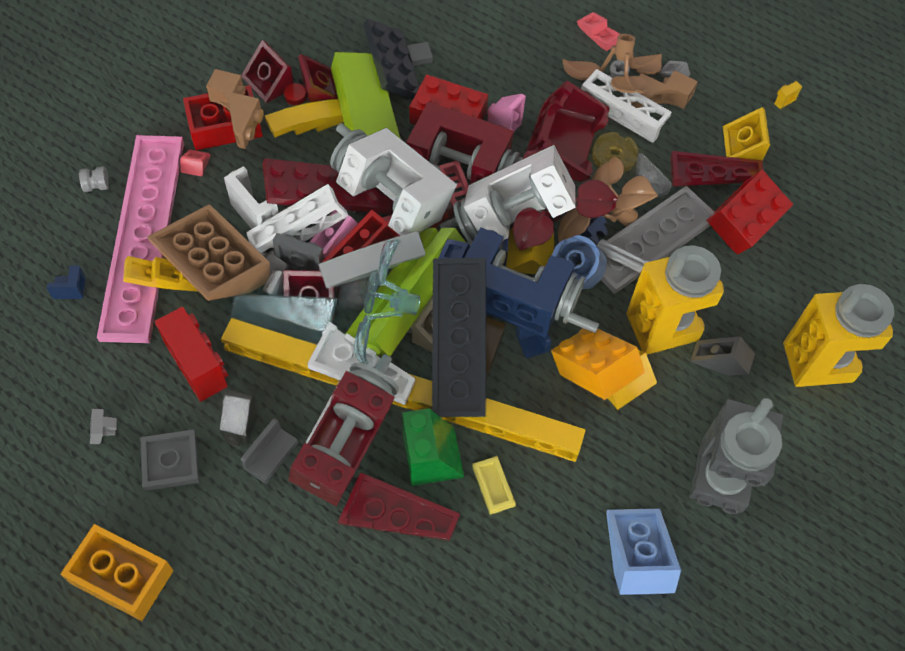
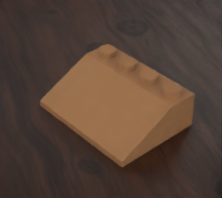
[147,204,270,301]

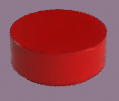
[284,83,307,105]

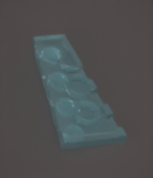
[230,294,337,345]

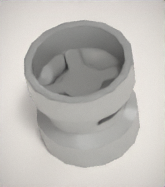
[79,166,109,192]

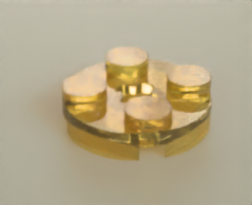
[592,132,638,173]

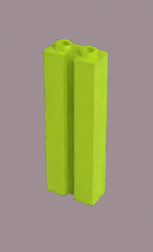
[331,52,400,138]
[345,228,465,357]

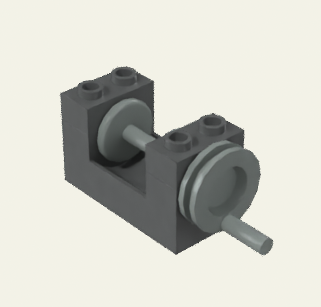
[689,398,783,514]

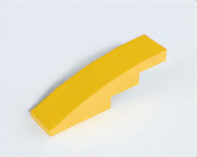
[265,99,344,137]
[123,256,198,291]

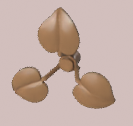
[563,34,662,93]
[558,157,658,242]

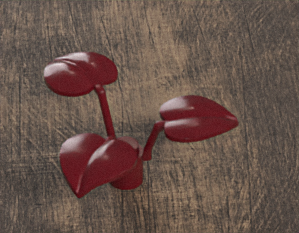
[513,150,618,251]

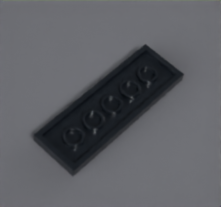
[432,258,486,417]

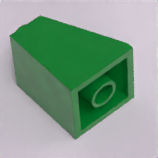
[402,408,464,486]

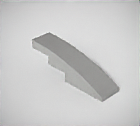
[318,231,426,289]

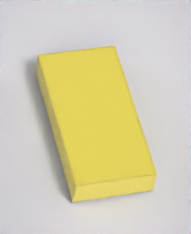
[472,456,516,515]

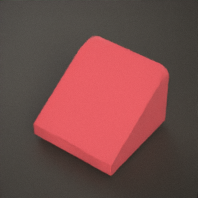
[180,149,211,176]

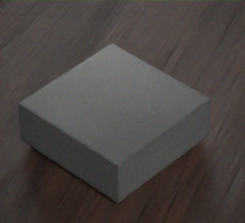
[407,42,433,66]

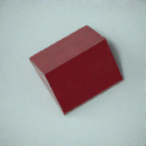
[241,40,293,103]
[298,54,338,103]
[283,269,336,320]

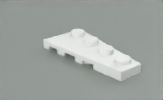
[308,322,415,405]

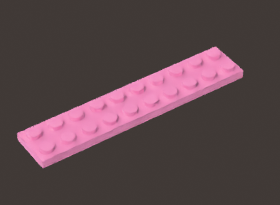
[97,135,184,343]

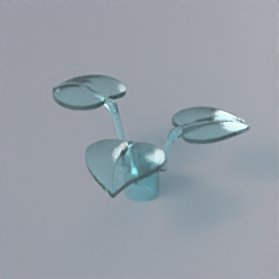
[354,240,420,364]

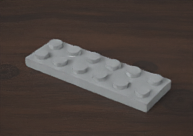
[601,186,714,294]

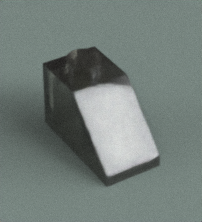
[220,390,259,446]

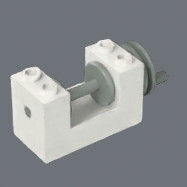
[330,123,457,236]
[440,145,575,244]

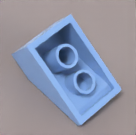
[606,509,681,595]

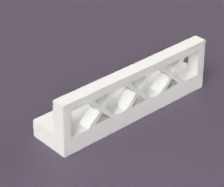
[581,69,672,143]
[246,184,349,258]

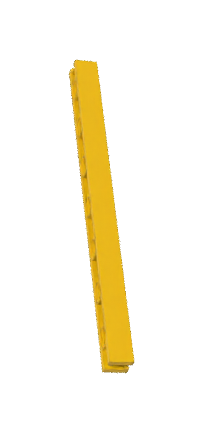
[221,318,586,462]

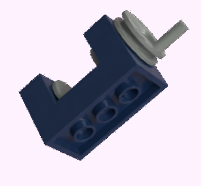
[464,227,599,337]

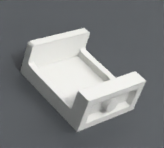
[224,167,279,229]

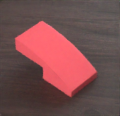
[577,12,620,51]

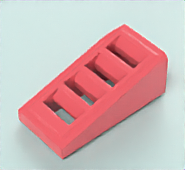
[439,161,469,209]

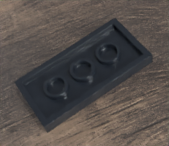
[363,19,419,99]

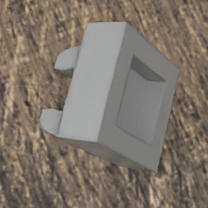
[90,409,117,444]

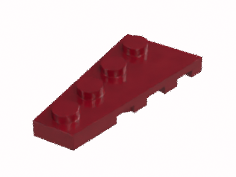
[670,151,764,186]
[338,472,460,541]

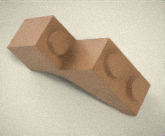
[206,69,263,149]
[621,70,698,109]

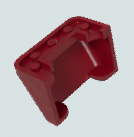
[526,80,610,182]

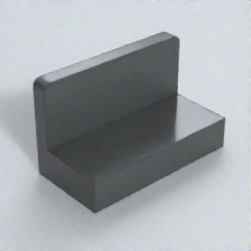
[241,418,298,484]

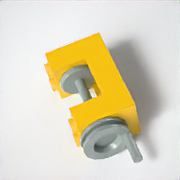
[626,245,724,355]
[783,284,894,387]

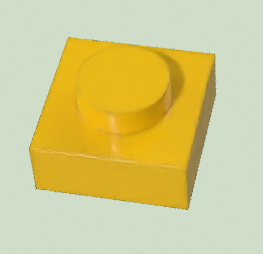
[774,81,802,109]

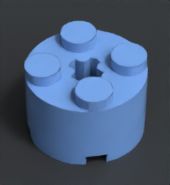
[552,235,607,289]

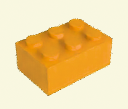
[551,328,645,400]
[60,524,174,621]

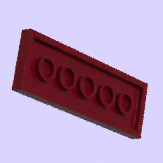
[262,158,394,215]

